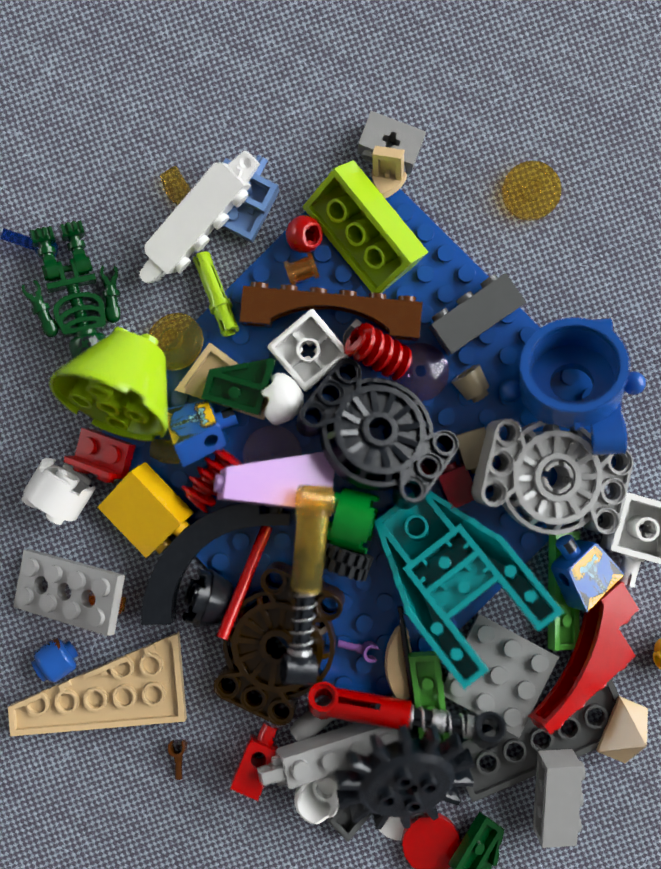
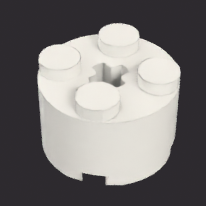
[21,458,96,525]

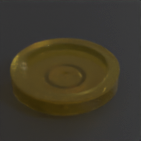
[502,161,562,221]
[149,313,204,371]

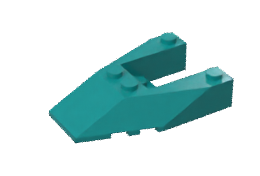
[374,490,564,690]

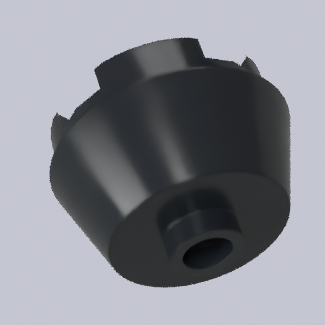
[182,569,233,627]

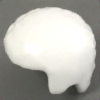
[261,372,304,425]
[294,775,339,825]

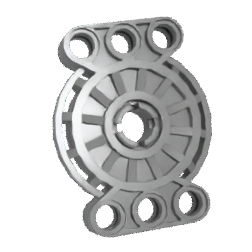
[471,419,633,535]

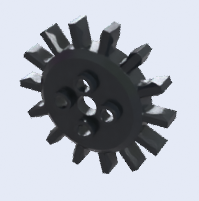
[335,725,475,830]

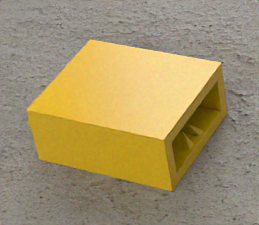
[97,462,194,558]

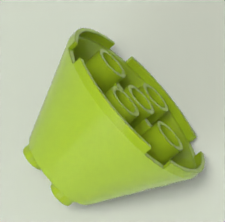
[49,327,168,441]

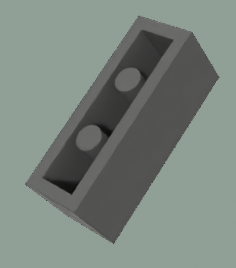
[429,273,526,356]

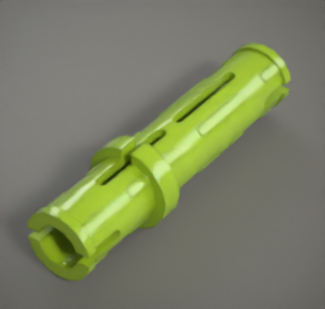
[192,251,239,337]

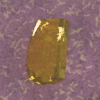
[160,166,191,206]
[149,439,180,464]

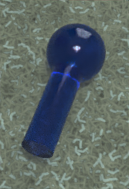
[1,228,58,259]

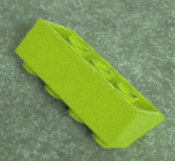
[302,160,429,293]

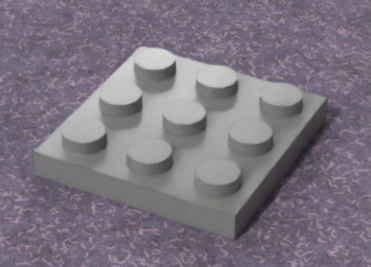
[443,614,559,738]

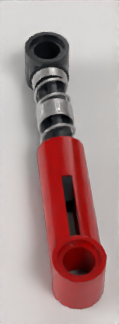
[308,682,506,749]

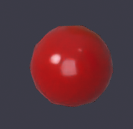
[286,215,323,253]

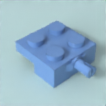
[222,155,279,243]

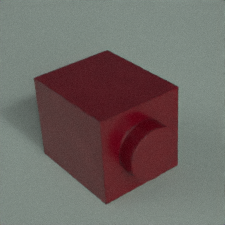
[436,461,474,509]

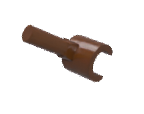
[168,739,188,780]

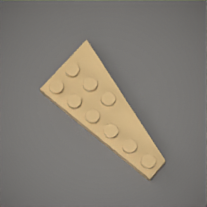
[8,632,187,737]

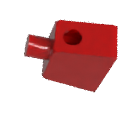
[230,722,279,801]

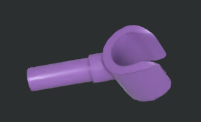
[337,640,380,663]

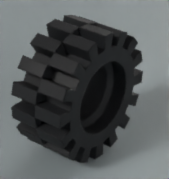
[318,539,373,581]

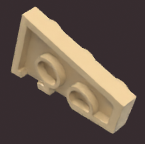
[175,343,269,420]

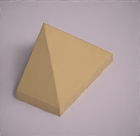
[596,696,648,763]

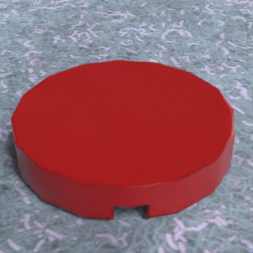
[402,812,460,869]

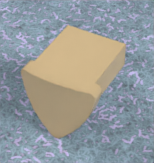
[372,146,407,199]

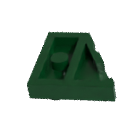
[201,358,276,415]
[448,811,504,869]

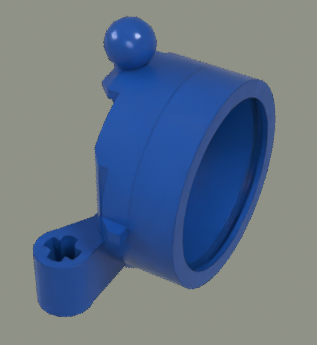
[498,318,646,455]

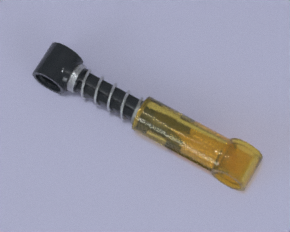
[279,485,334,685]

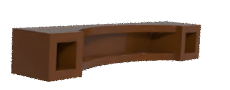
[240,282,423,341]

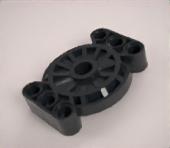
[295,358,459,510]

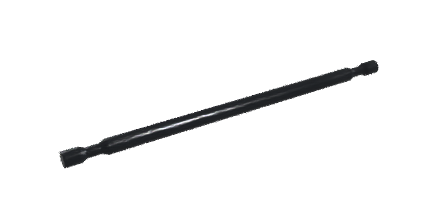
[397,605,419,739]

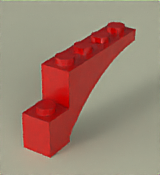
[529,581,639,735]

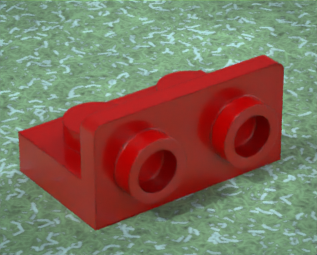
[63,428,136,483]

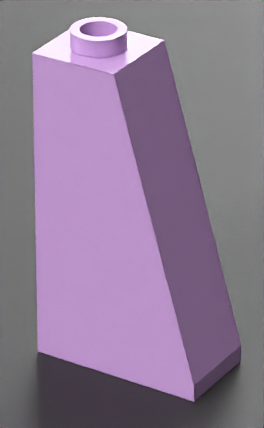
[214,452,334,513]

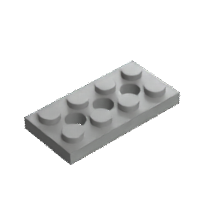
[13,549,125,636]

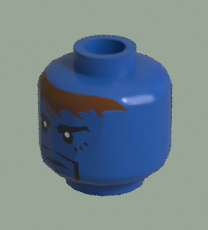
[31,638,79,683]

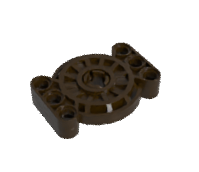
[213,561,345,726]

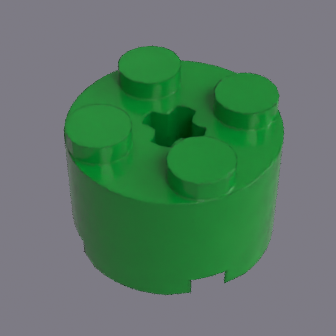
[324,488,380,555]

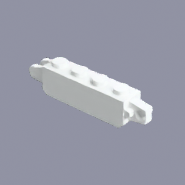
[139,150,260,284]

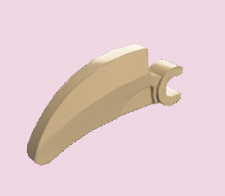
[384,625,412,699]

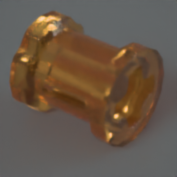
[283,252,320,286]

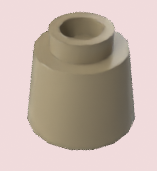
[451,364,489,403]

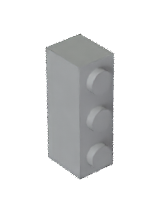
[533,749,586,848]

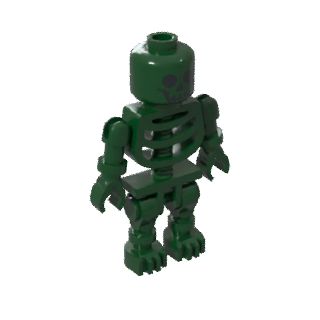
[21,220,121,360]

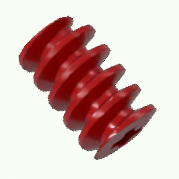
[343,323,412,381]
[181,449,243,513]

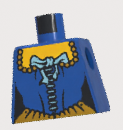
[168,399,238,467]
[551,535,624,612]

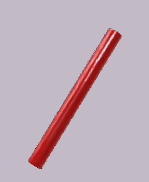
[216,526,273,641]

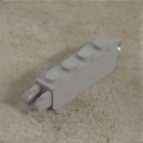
[257,723,416,789]

